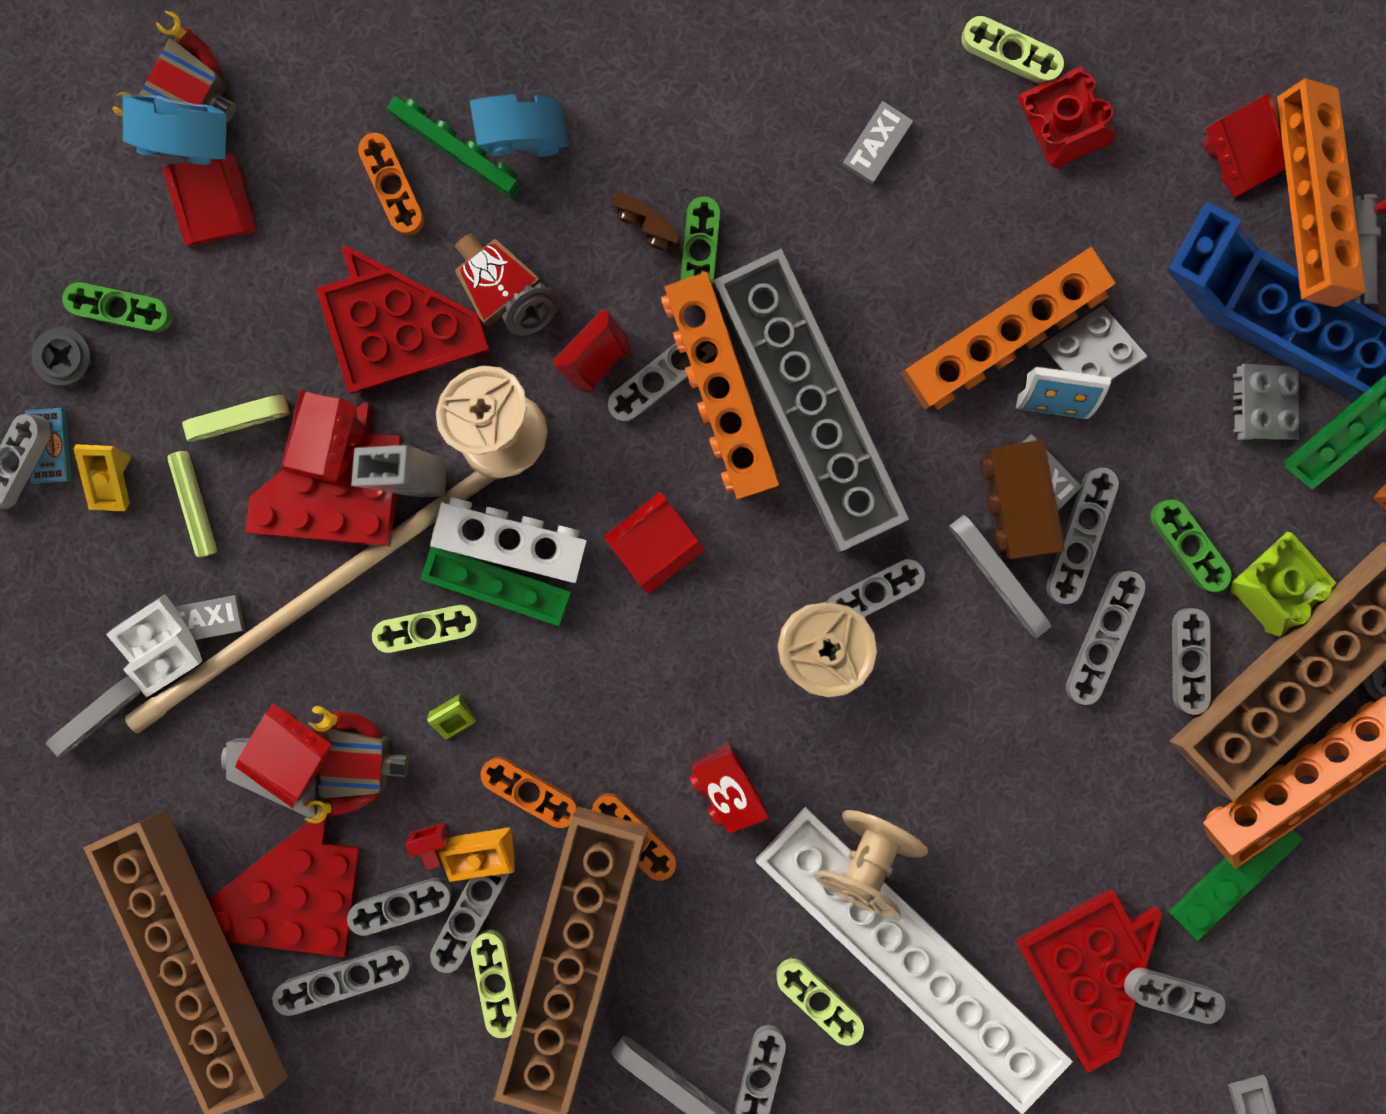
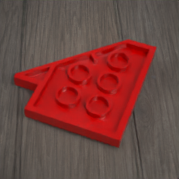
[316,246,490,395]
[245,403,404,547]
[208,815,361,957]
[1015,889,1162,1073]

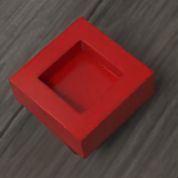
[405,822,449,870]

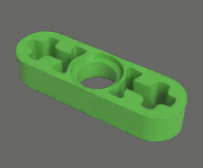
[680,196,720,285]
[62,282,173,333]
[1150,500,1232,592]

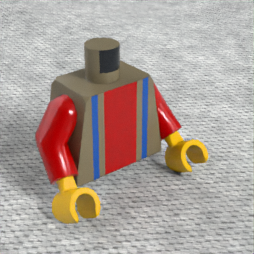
[112,11,236,123]
[303,706,409,823]

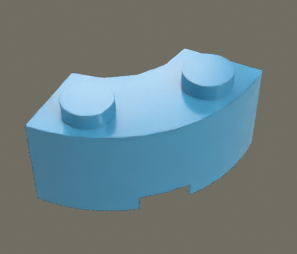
[123,95,227,165]
[470,95,569,157]

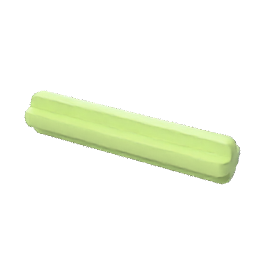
[167,451,217,557]

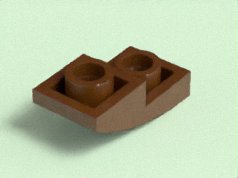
[611,191,679,252]

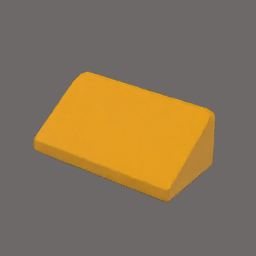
[437,828,515,882]

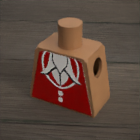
[455,233,541,328]

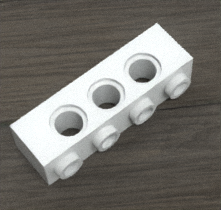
[430,497,587,583]

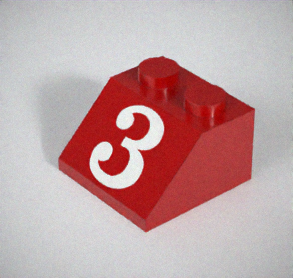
[689,743,769,833]

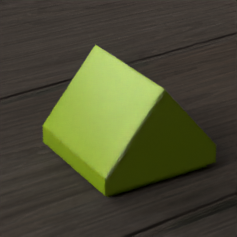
[427,694,476,740]

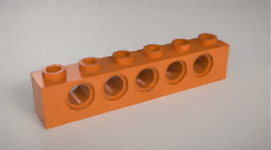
[1277,78,1366,307]
[901,246,1116,410]
[661,272,779,499]
[1203,696,1386,869]

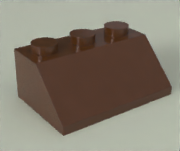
[980,439,1065,559]

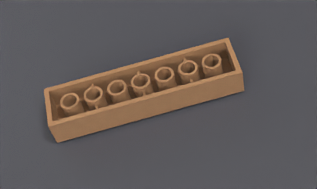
[1169,542,1386,801]
[494,807,649,1114]
[83,809,288,1114]

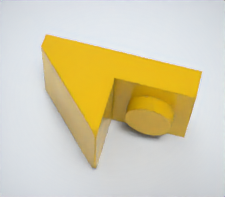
[74,444,131,511]

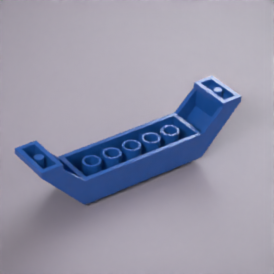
[1167,201,1386,402]

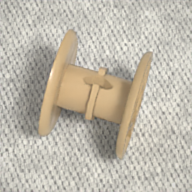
[436,366,548,479]
[778,602,877,697]
[814,810,928,918]

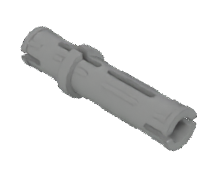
[1353,194,1381,308]

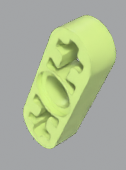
[961,16,1064,85]
[182,395,290,442]
[372,604,479,653]
[471,929,519,1038]
[776,958,864,1046]

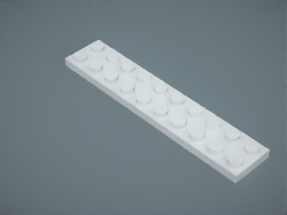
[755,806,1073,1114]

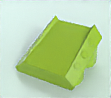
[1231,532,1337,637]

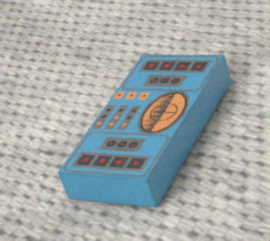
[25,408,72,484]

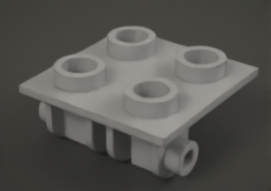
[1042,305,1147,381]
[1233,364,1300,440]

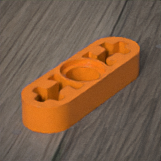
[358,133,425,236]
[480,757,578,828]
[592,793,676,881]

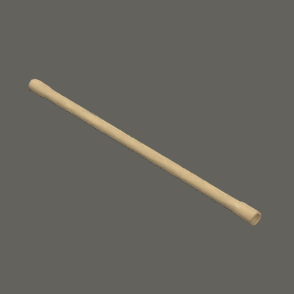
[125,471,500,733]

